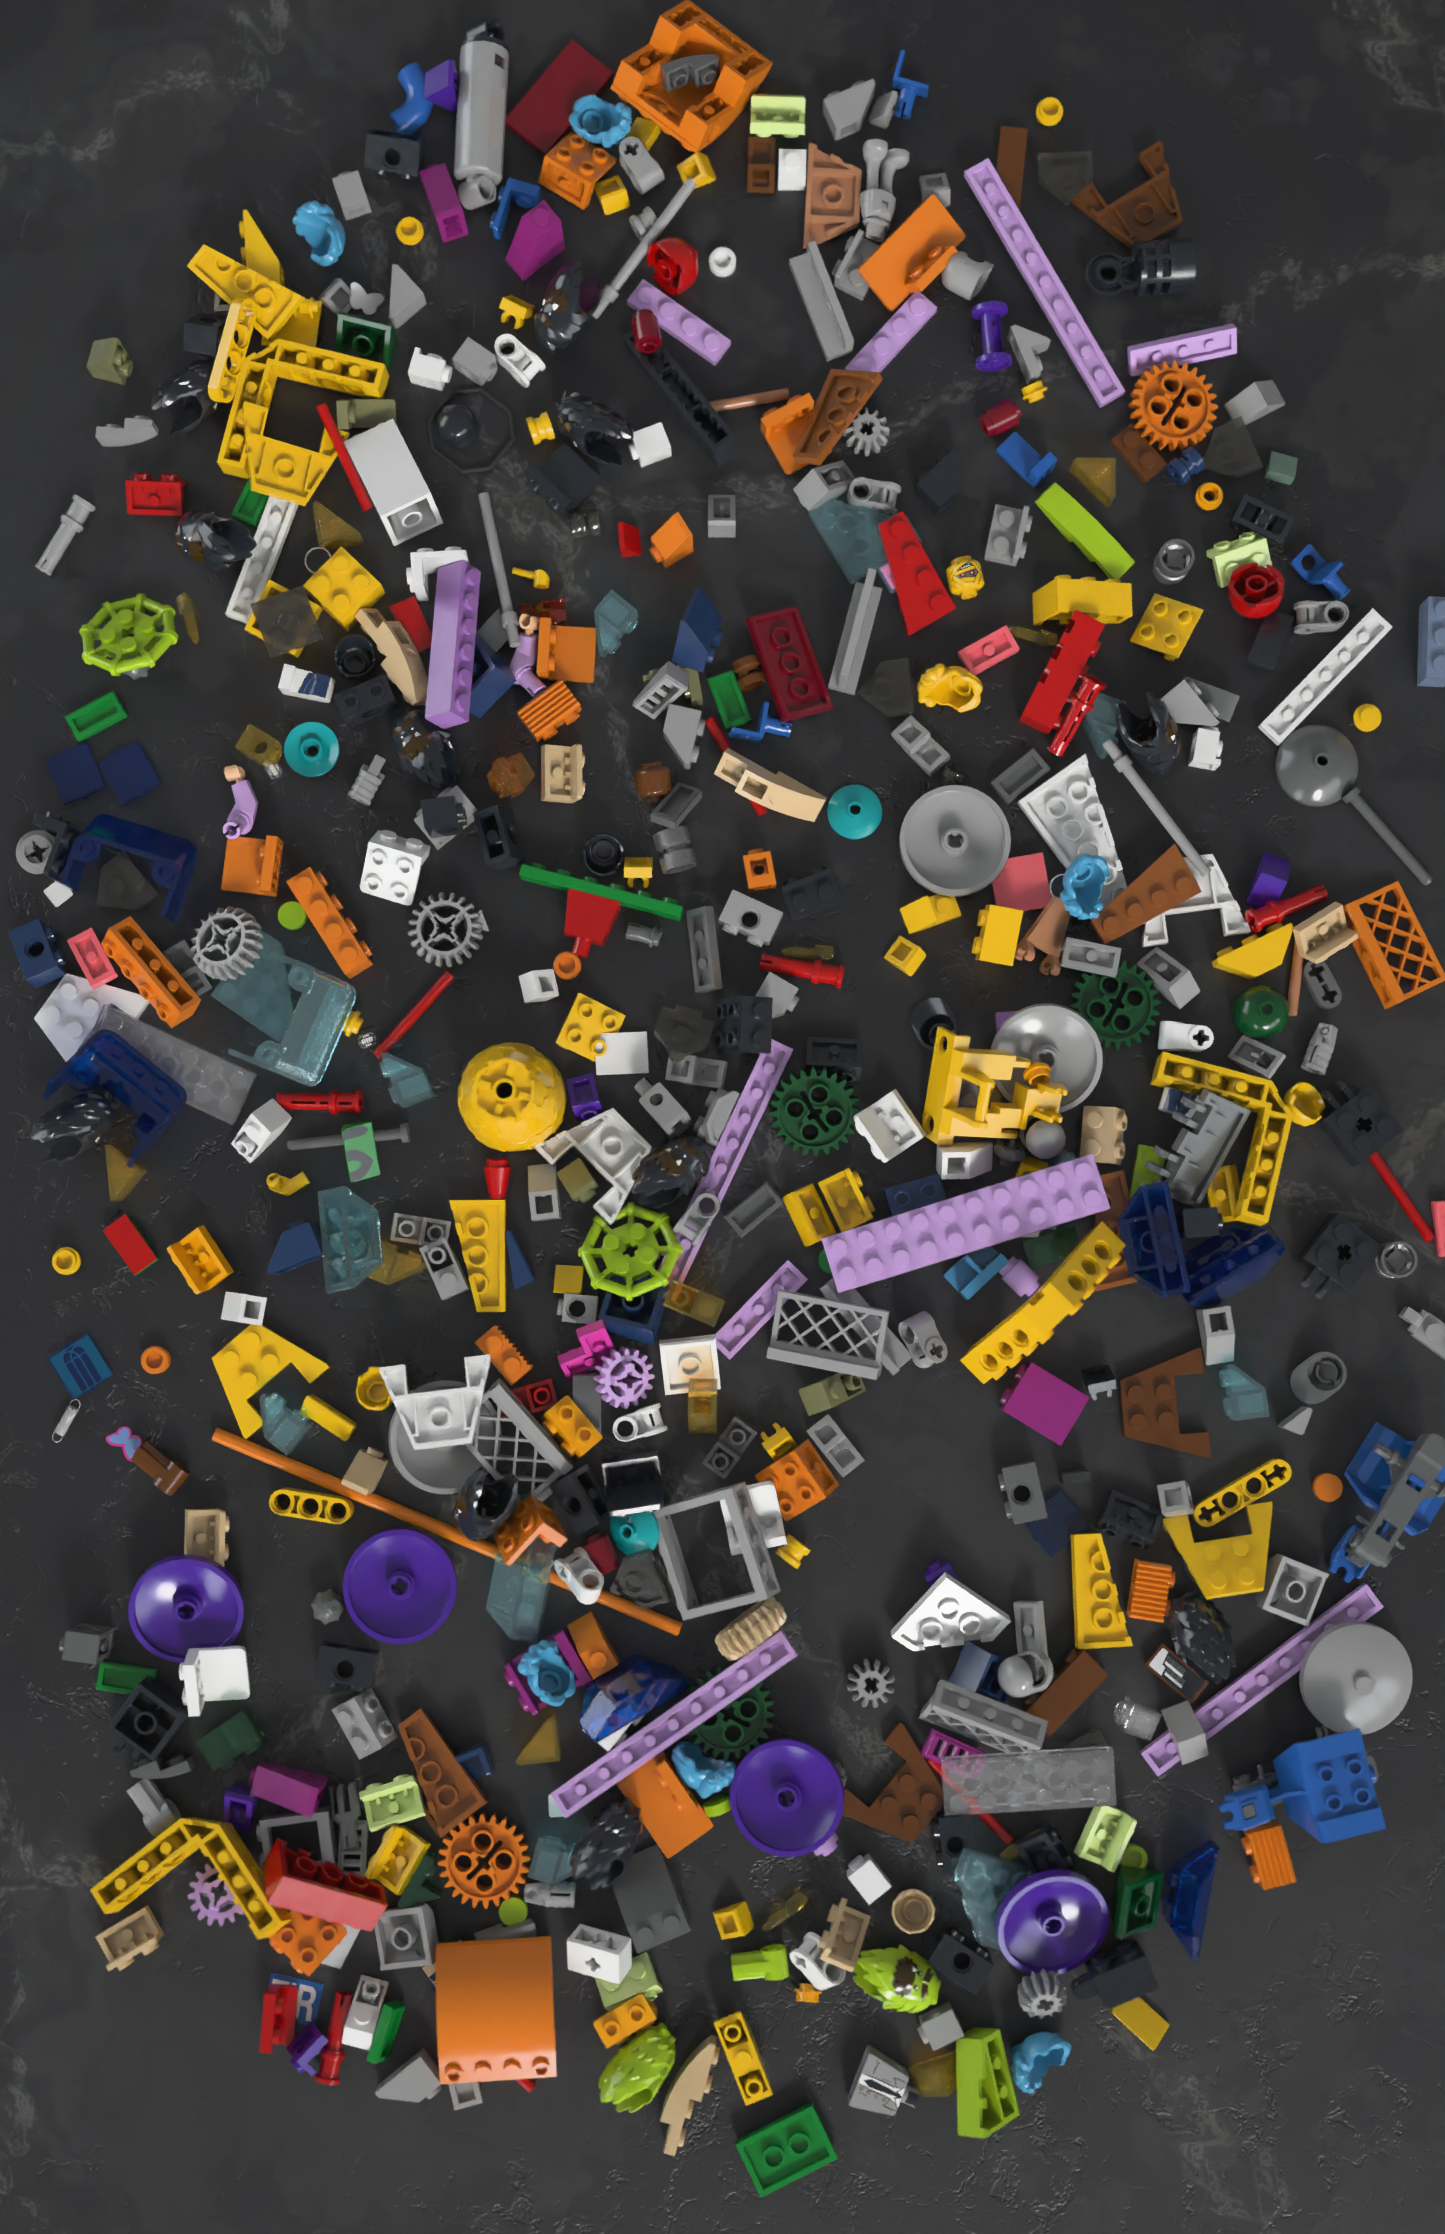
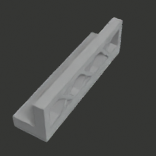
[789,241,854,362]
[819,1278,912,1376]

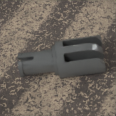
[328,1781,361,1849]

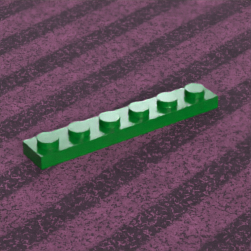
[519,862,683,921]

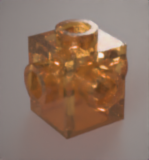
[486,752,535,799]

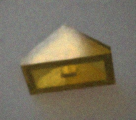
[1069,457,1116,508]
[313,501,364,550]
[105,1144,148,1202]
[515,1712,561,1766]
[908,2051,957,2097]

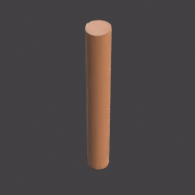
[709,388,789,412]
[1287,941,1304,1016]

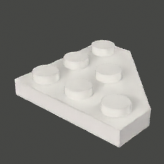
[891,1572,1011,1651]

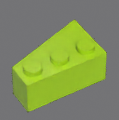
[956,2027,1020,2138]

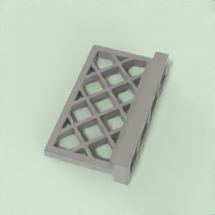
[828,568,882,695]
[766,1290,890,1380]
[464,1378,573,1504]
[919,1679,1048,1759]

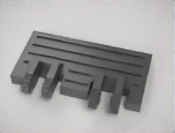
[1145,1089,1251,1208]

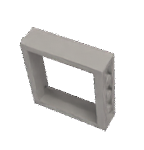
[653,1482,781,1620]

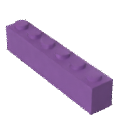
[425,560,481,729]

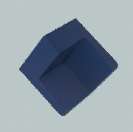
[455,1741,495,1778]

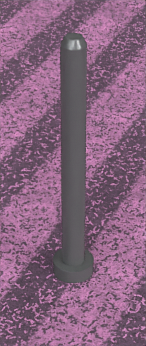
[1342,786,1432,886]
[287,1123,411,1151]

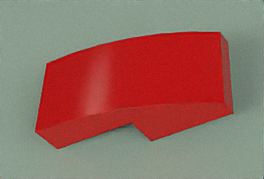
[501,1378,558,1416]

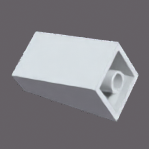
[344,418,443,546]

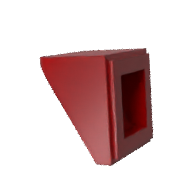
[617,522,642,557]

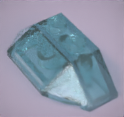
[318,1186,383,1294]
[486,1536,557,1644]

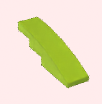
[1035,482,1135,579]

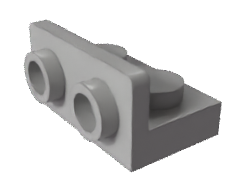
[832,229,880,301]
[984,504,1033,567]

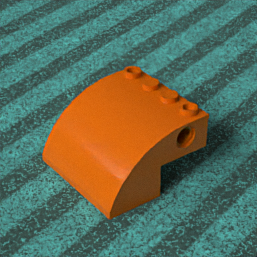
[610,0,773,153]
[436,1936,556,2084]

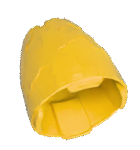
[457,1043,567,1152]

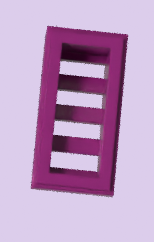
[920,1728,986,1779]

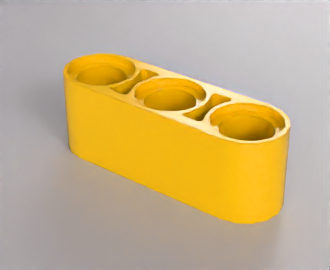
[269,1487,354,1524]

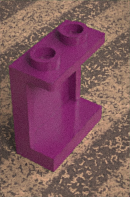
[999,1361,1090,1446]
[503,1627,592,1716]

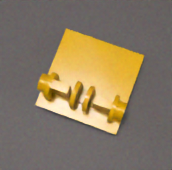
[261,297,322,347]
[1130,594,1204,662]
[555,992,625,1062]

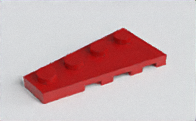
[877,511,956,637]

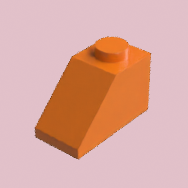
[649,512,693,568]
[567,1611,620,1679]

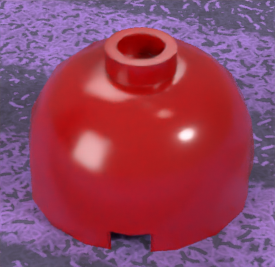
[647,237,699,296]
[1228,563,1284,619]

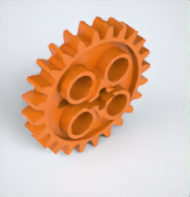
[1129,361,1218,452]
[438,1812,531,1909]

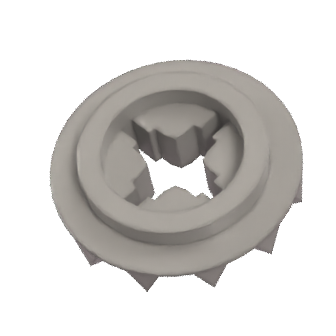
[16,830,55,875]

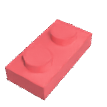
[958,625,1020,675]
[67,927,118,990]

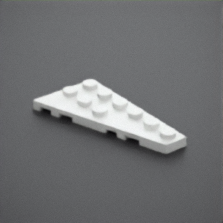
[1017,754,1127,913]

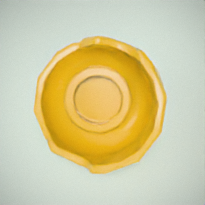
[1283,1082,1325,1127]
[356,1366,393,1411]

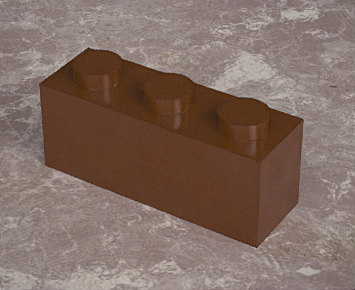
[1022,1648,1109,1736]

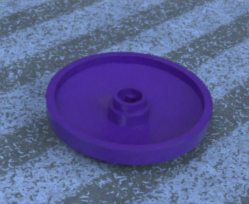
[343,1528,458,1644]
[128,1554,245,1663]
[730,1738,845,1857]
[995,1870,1109,1975]

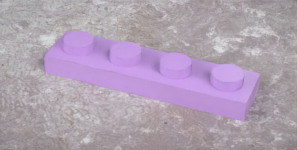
[627,279,731,366]
[844,292,937,372]
[1127,323,1237,377]
[715,1260,808,1360]

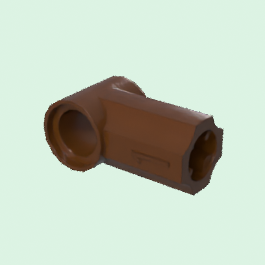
[131,1441,190,1496]

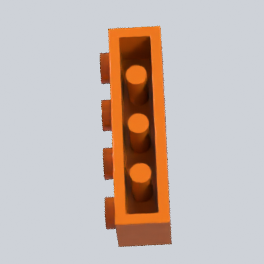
[286,867,373,979]
[101,916,201,1028]

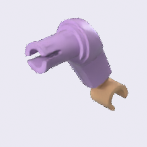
[510,613,547,699]
[223,765,258,839]

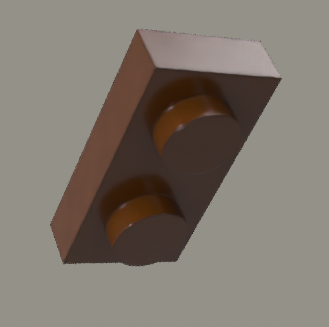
[1110,423,1167,484]

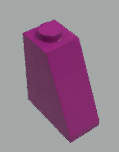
[419,163,468,243]
[506,200,565,281]
[248,1760,328,1817]

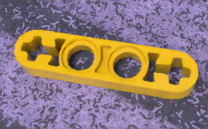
[208,297,257,403]
[1191,1458,1292,1527]

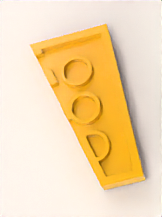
[187,244,305,341]
[449,1200,506,1312]
[1070,1533,1133,1649]

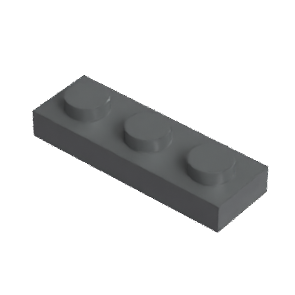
[686,906,723,993]

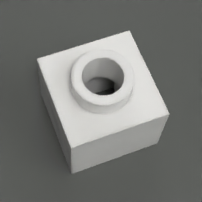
[519,969,559,1003]

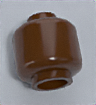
[635,761,672,802]

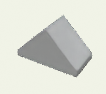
[389,264,427,328]
[1224,380,1285,430]
[708,495,736,538]
[1227,1035,1286,1080]
[1161,1700,1209,1765]

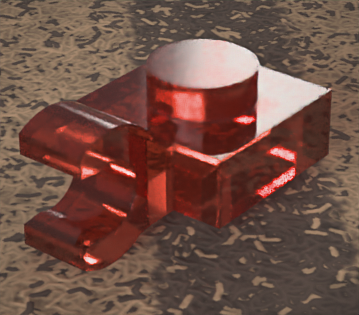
[519,599,567,624]

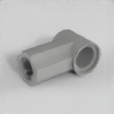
[127,1779,181,1837]

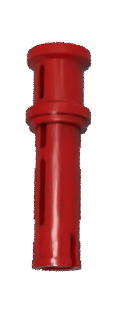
[1047,673,1106,757]
[1245,884,1328,933]
[759,953,845,989]
[276,1090,363,1115]
[314,1991,354,2085]

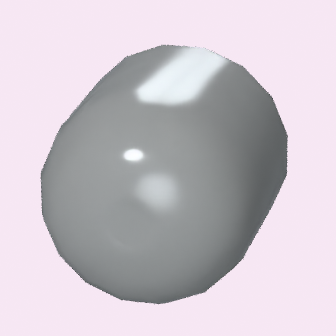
[941,251,994,301]
[1018,1116,1066,1159]
[998,1650,1053,1698]

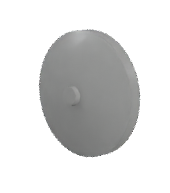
[899,785,1011,897]
[991,1003,1103,1113]
[388,1380,501,1494]
[1299,1621,1413,1735]

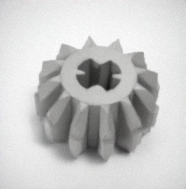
[843,407,890,457]
[847,1658,895,1708]
[1017,1968,1067,2019]

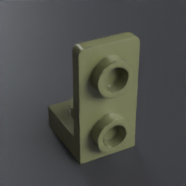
[336,399,397,429]
[643,665,703,707]

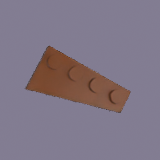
[793,369,883,465]
[1090,843,1202,945]
[1094,1170,1150,1292]
[398,1708,488,1838]

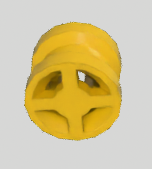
[526,412,555,445]
[775,1534,811,1569]

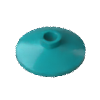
[284,722,339,777]
[827,785,882,839]
[610,1512,660,1557]

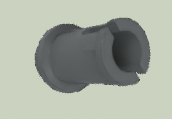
[626,922,662,948]

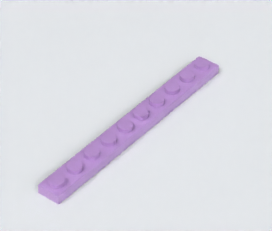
[964,158,1125,408]
[658,1039,793,1301]
[1139,1583,1383,1776]
[551,1630,799,1818]

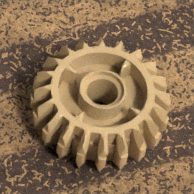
[715,1597,787,1661]

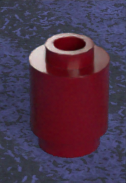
[631,309,662,353]
[979,399,1021,437]
[582,1531,619,1575]

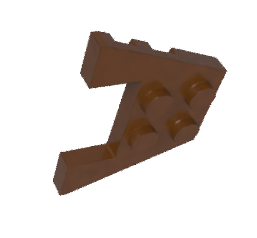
[1070,141,1183,250]
[1118,1348,1211,1458]
[843,1720,949,1843]

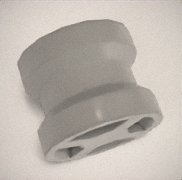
[629,207,657,241]

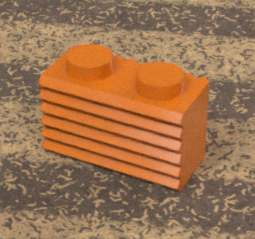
[516,679,582,742]
[475,1326,533,1385]
[1126,1558,1175,1623]
[1241,1820,1296,1890]

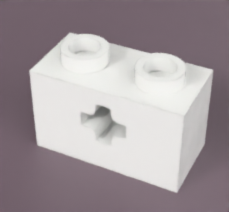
[567,1924,632,1984]

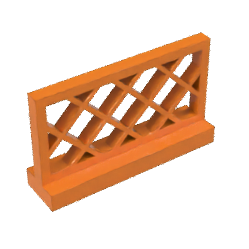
[1343,881,1445,1009]

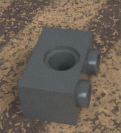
[998,1460,1048,1525]
[59,1623,114,1664]

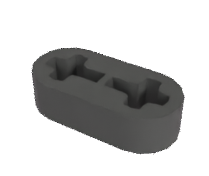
[1302,961,1342,1009]

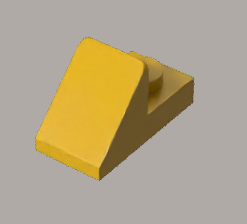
[899,894,962,935]

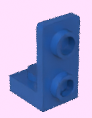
[490,177,542,240]
[996,432,1058,489]

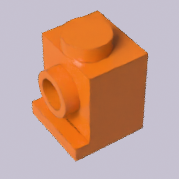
[743,848,776,893]

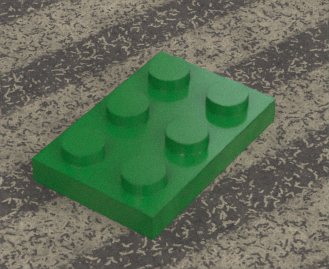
[735,2102,838,2197]

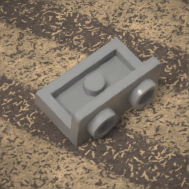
[332,1688,397,1759]

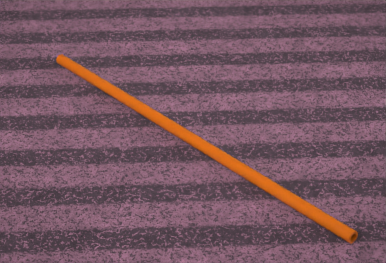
[212,1428,683,1636]

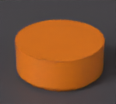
[553,951,581,980]
[141,1346,171,1374]
[1312,1473,1343,1502]

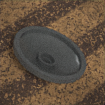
[1275,725,1358,807]

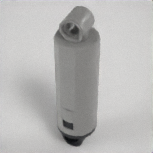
[454,16,509,210]

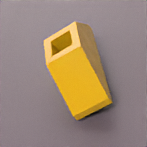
[1211,923,1294,980]
[714,2011,773,2106]

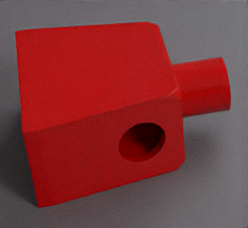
[564,888,621,958]

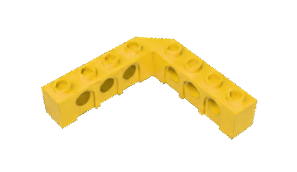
[217,338,389,479]
[1150,1052,1293,1227]
[960,1221,1126,1384]
[90,1817,292,1940]

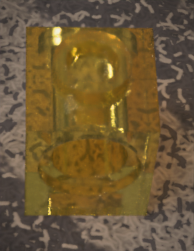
[235,723,283,769]

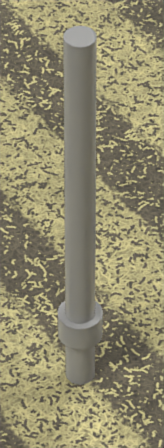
[592,178,697,319]
[478,492,520,647]
[1102,738,1211,877]

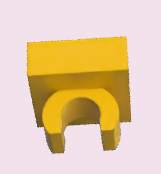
[499,295,535,329]
[624,857,653,888]
[761,1423,798,1462]

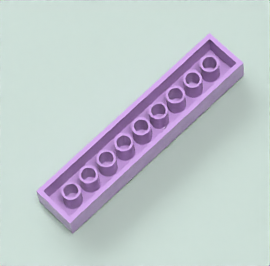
[822,1154,1110,1293]

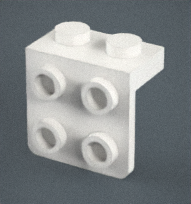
[406,547,470,601]
[360,830,431,906]
[853,1089,927,1163]
[720,1481,787,1556]
[179,1646,251,1717]

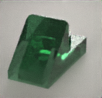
[1022,1227,1080,1268]
[397,1848,443,1908]

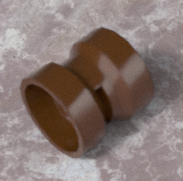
[732,655,766,691]

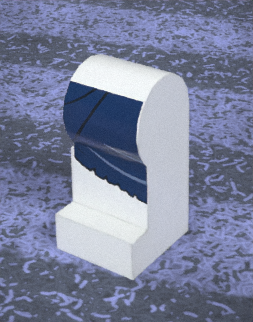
[278,664,336,703]
[1158,1087,1207,1118]

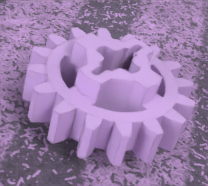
[593,1346,655,1409]
[188,1864,244,1926]

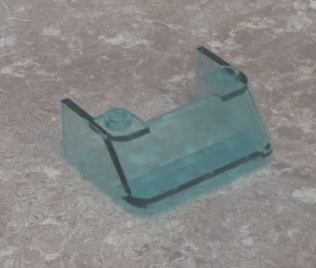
[228,951,356,1087]

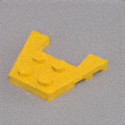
[242,401,349,506]
[212,1324,331,1439]
[1162,1501,1273,1600]

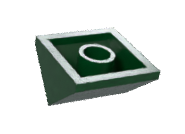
[335,312,398,374]
[1111,1865,1164,1940]

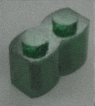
[195,1707,265,1771]

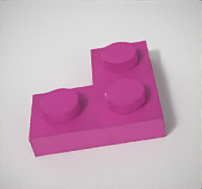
[557,1319,617,1380]

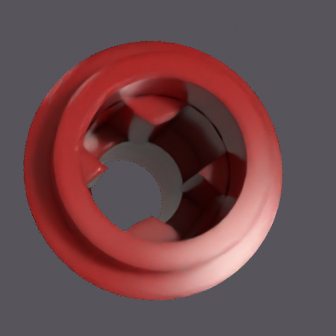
[483,1158,511,1199]

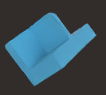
[944,1246,1009,1300]

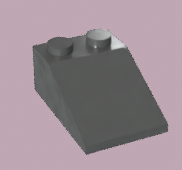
[612,1843,691,1953]

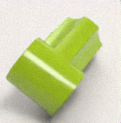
[731,1944,789,1981]

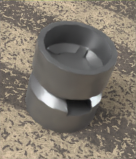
[1152,539,1195,585]
[653,826,697,874]
[1372,1241,1418,1278]

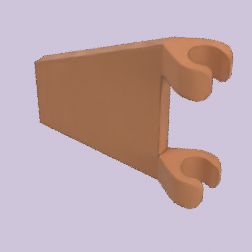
[1014,897,1070,976]

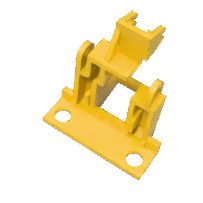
[921,1026,1068,1145]

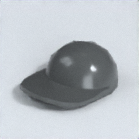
[1290,1351,1347,1404]

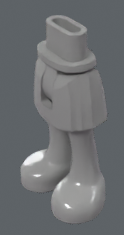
[860,139,910,242]

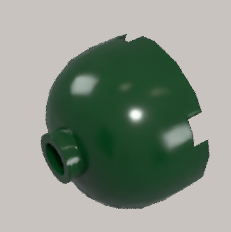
[1231,985,1290,1041]

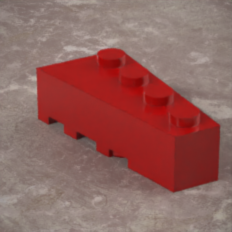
[1019,610,1105,735]
[262,1838,387,1932]

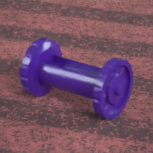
[972,301,1012,371]

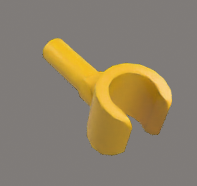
[512,567,549,589]

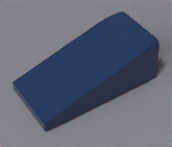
[505,1230,536,1289]

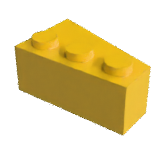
[1032,575,1133,625]

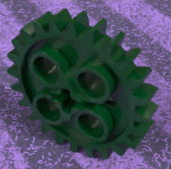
[1069,960,1161,1050]
[769,1066,860,1156]
[685,1664,775,1760]

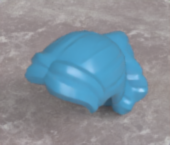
[569,94,632,148]
[292,201,346,266]
[1060,853,1110,920]
[518,1640,576,1706]
[671,1741,736,1799]
[1010,2032,1072,2094]

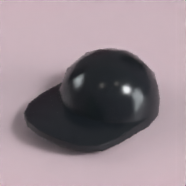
[910,998,959,1051]

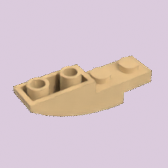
[355,608,428,706]
[714,748,827,822]
[660,2035,720,2156]

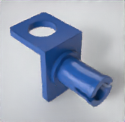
[892,49,929,119]
[1290,544,1350,601]
[728,701,792,743]

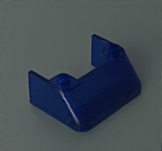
[60,814,198,923]
[43,1029,187,1169]

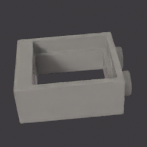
[256,1806,338,1871]

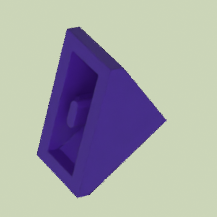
[424,60,459,113]
[1245,852,1291,908]
[223,1783,260,1834]

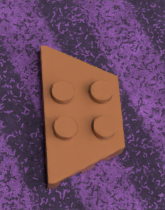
[803,143,862,249]

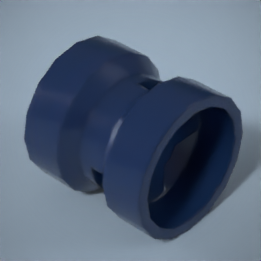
[1166,447,1205,486]

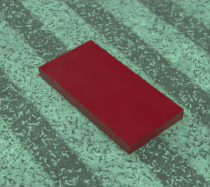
[505,40,614,156]
[746,606,833,723]

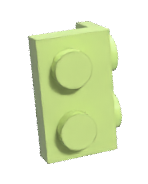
[750,94,805,138]
[1206,532,1272,588]
[359,1774,426,1832]
[1074,1800,1137,1872]
[595,1952,663,2012]

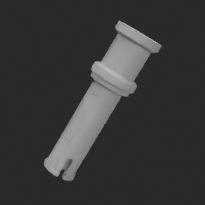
[35,494,96,576]

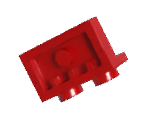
[125,473,186,516]
[260,1984,299,2053]

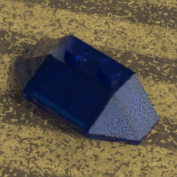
[1117,1181,1191,1297]
[1174,1226,1286,1306]
[579,1655,690,1744]
[1162,1840,1220,1962]

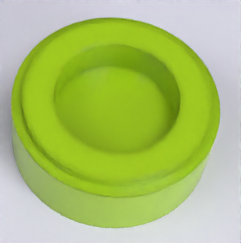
[278,901,307,930]
[703,1795,731,1817]
[1119,1843,1148,1868]
[499,1895,528,1926]

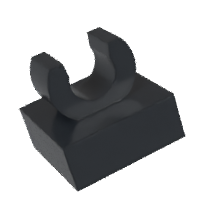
[1081,1365,1117,1400]

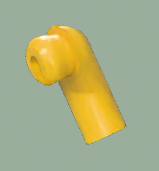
[266,1171,310,1196]

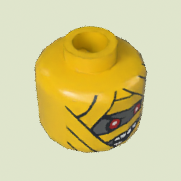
[946,556,984,599]

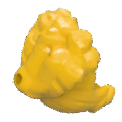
[917,663,983,713]

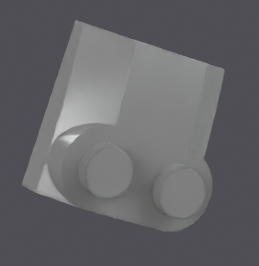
[693,1088,739,1148]
[1255,1553,1329,1627]
[374,1902,439,1970]

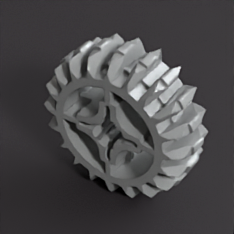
[408,892,483,967]
[190,906,265,981]

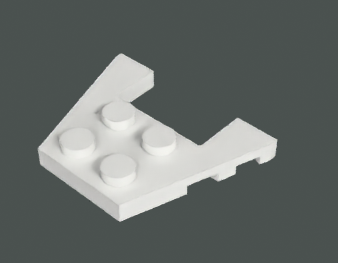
[1141,854,1251,947]
[34,973,150,1088]
[534,1108,652,1225]
[379,1354,491,1450]

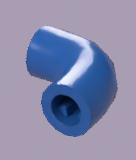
[389,62,433,135]

